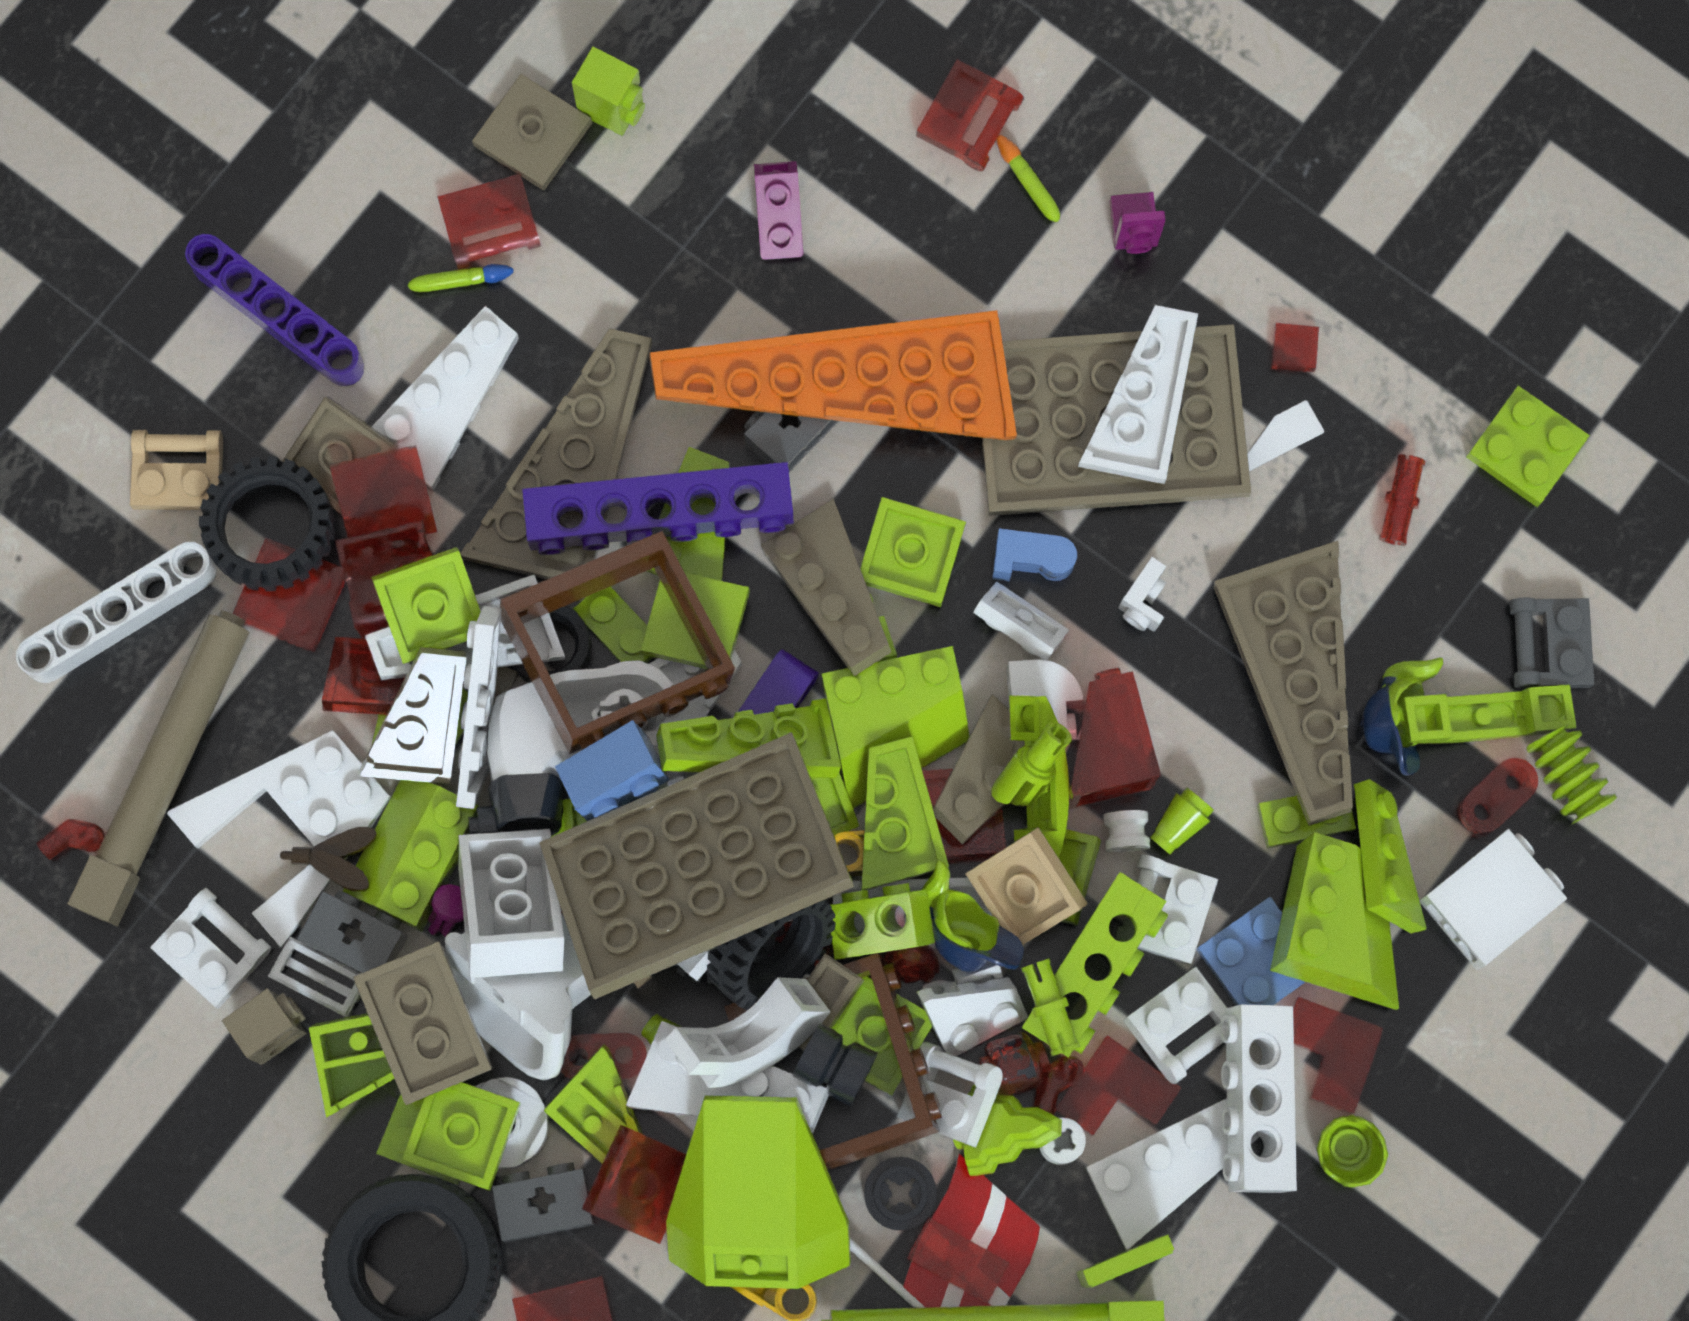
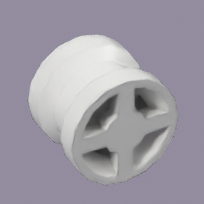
[1103,810,1150,852]
[1039,1118,1086,1165]

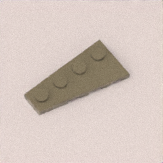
[760,498,891,676]

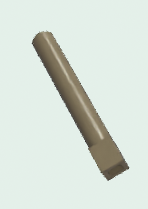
[68,610,250,927]

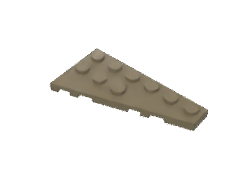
[460,328,652,580]
[1214,541,1353,826]

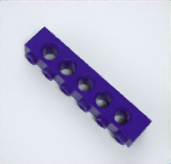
[522,462,794,555]

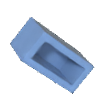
[555,720,670,821]

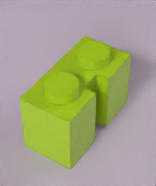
[572,47,645,136]

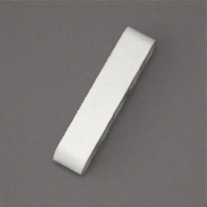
[16,542,217,683]

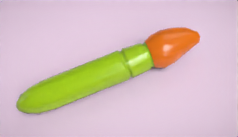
[997,135,1060,222]

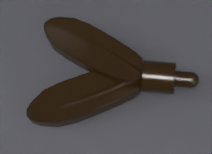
[280,827,377,892]

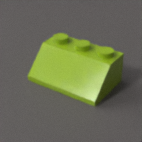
[343,780,479,932]

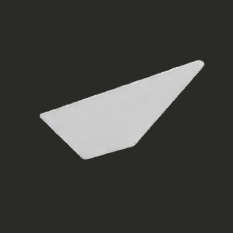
[1247,400,1324,471]

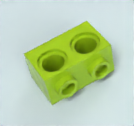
[830,883,935,960]

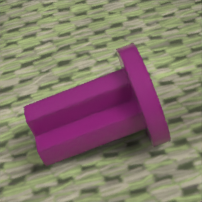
[428,884,464,937]

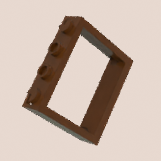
[499,531,735,754]
[724,953,942,1170]

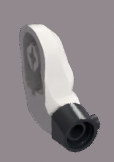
[487,660,678,836]

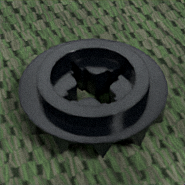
[864,1157,937,1231]

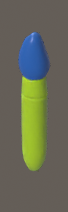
[408,264,514,292]

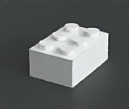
[458,829,564,978]

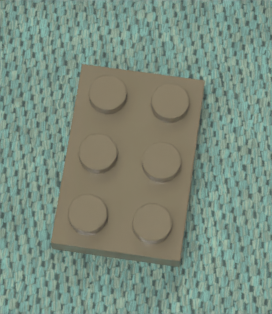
[353,941,492,1105]

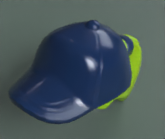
[1361,657,1443,776]
[921,860,1024,972]

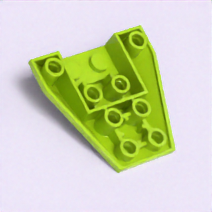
[666,1095,851,1289]

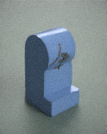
[992,528,1077,582]

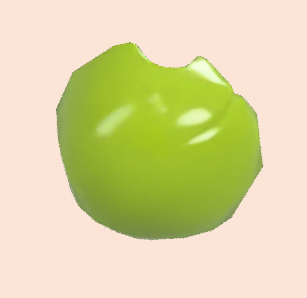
[1316,1115,1388,1188]

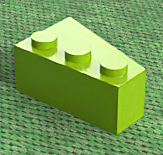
[309,1013,395,1118]

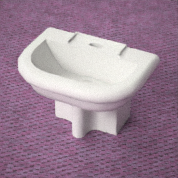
[445,914,591,1080]

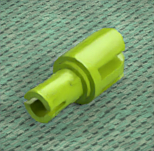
[991,722,1072,807]

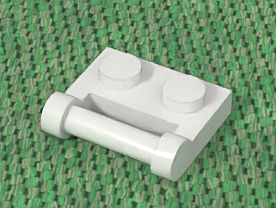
[1114,854,1218,966]
[150,888,272,1009]
[1123,967,1227,1084]
[897,1042,1003,1148]

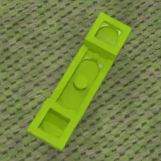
[1401,685,1577,743]
[1009,695,1069,858]

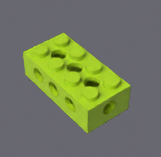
[1022,872,1169,1057]

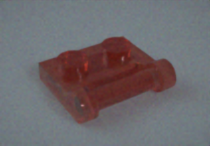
[916,59,1024,171]
[437,174,541,270]

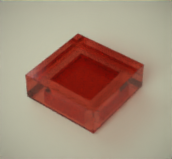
[1271,323,1319,372]

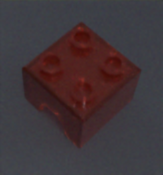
[335,520,434,639]

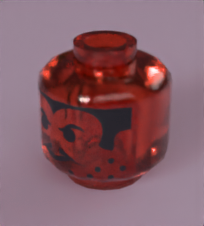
[979,1032,1049,1096]

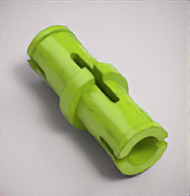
[1021,959,1080,1056]

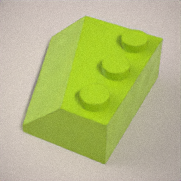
[822,646,969,809]
[1270,832,1399,1010]

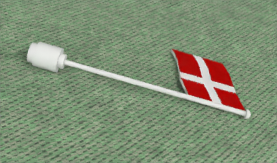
[674,1114,1040,1308]

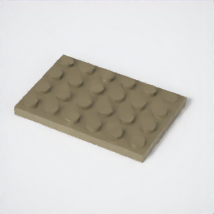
[982,324,1251,516]
[539,732,854,999]

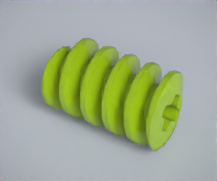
[1526,725,1617,825]

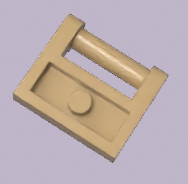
[130,430,223,510]

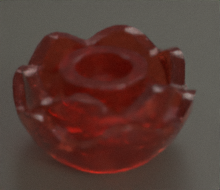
[884,945,940,983]

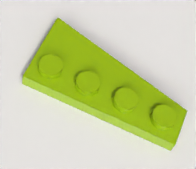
[656,698,841,778]

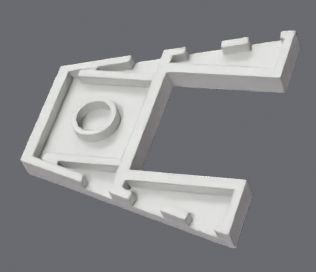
[167,730,391,949]

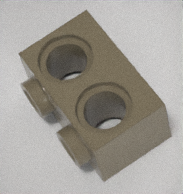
[221,988,307,1065]

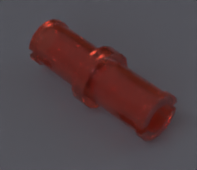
[1378,454,1426,546]

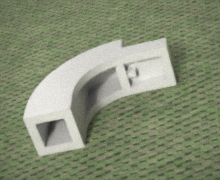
[665,977,831,1088]

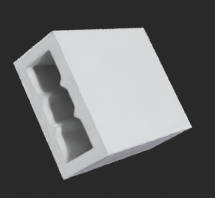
[1420,829,1567,970]

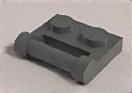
[1509,597,1594,689]

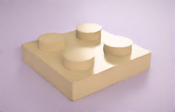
[966,828,1088,945]

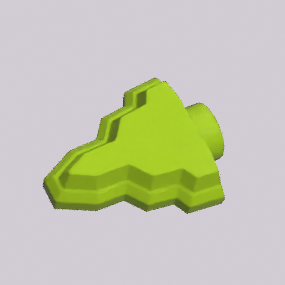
[953,1085,1062,1176]

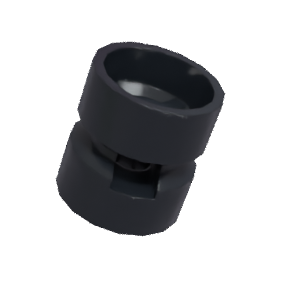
[793,1023,878,1106]

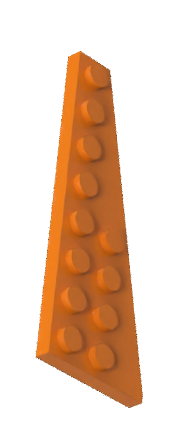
[650,310,1017,440]

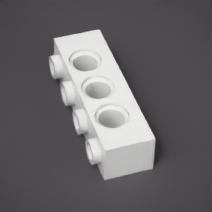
[1220,1004,1297,1193]

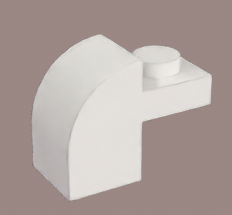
[1006,659,1084,753]

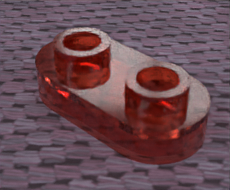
[1459,758,1538,835]
[560,1033,648,1080]

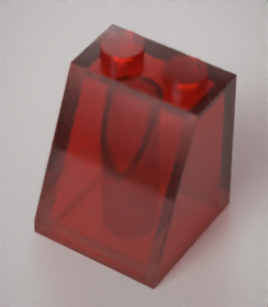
[1068,668,1161,810]

